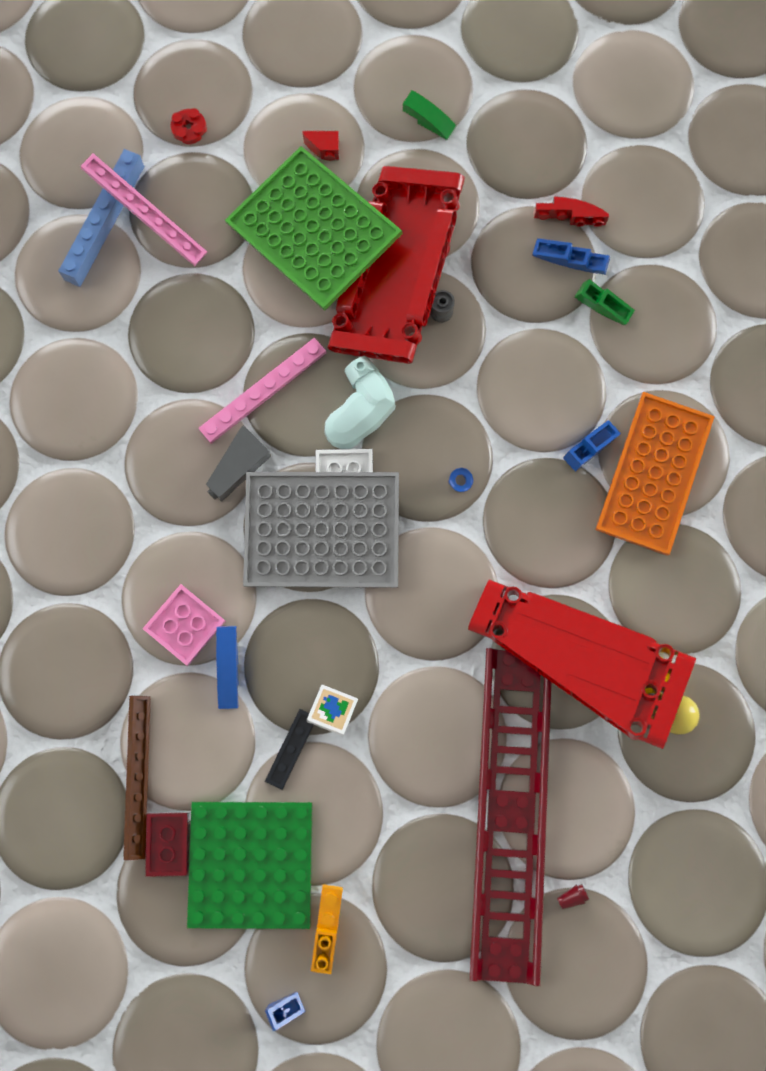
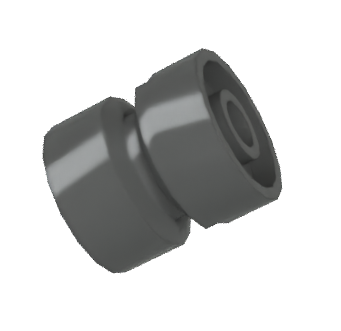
[430,290,455,323]

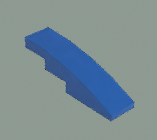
[532,238,610,275]
[216,626,239,709]

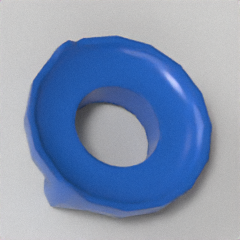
[448,467,473,492]

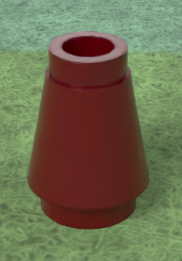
[557,884,589,910]

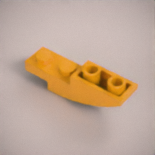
[311,884,343,974]

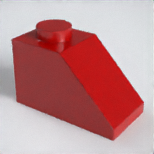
[303,131,339,161]

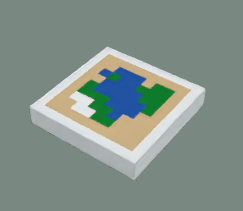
[306,685,358,736]

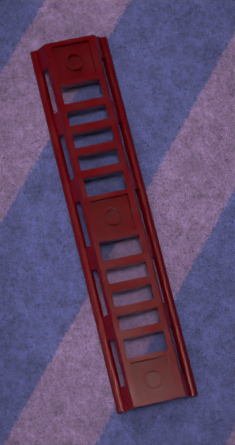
[469,648,552,986]

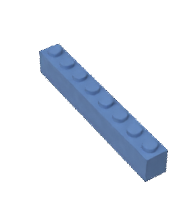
[58,149,145,287]

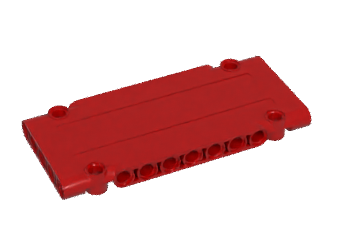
[327,166,465,364]

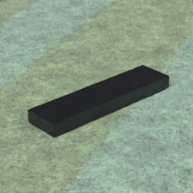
[264,709,314,790]

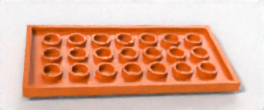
[595,392,715,556]

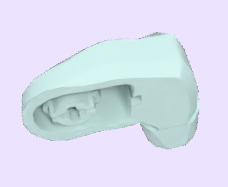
[324,356,396,449]

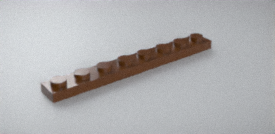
[123,695,151,860]

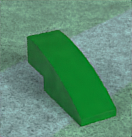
[402,90,456,140]
[574,279,635,326]

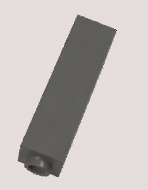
[206,425,271,502]

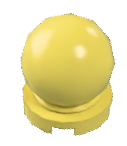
[651,692,700,735]

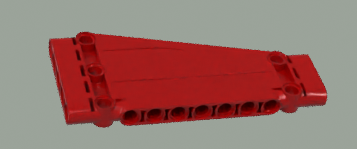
[468,580,697,749]

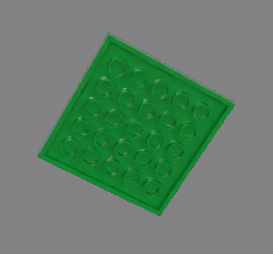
[187,802,312,929]

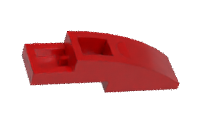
[534,196,609,227]

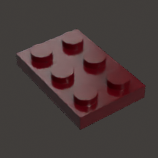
[145,813,188,877]

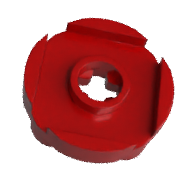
[170,108,207,144]

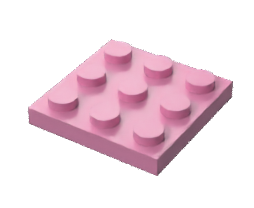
[143,584,226,666]

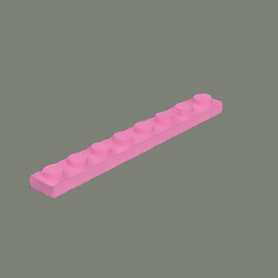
[81,153,207,266]
[198,338,326,444]

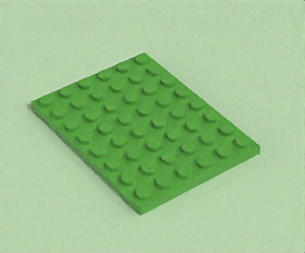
[225,146,403,311]

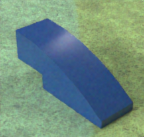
[563,420,621,472]

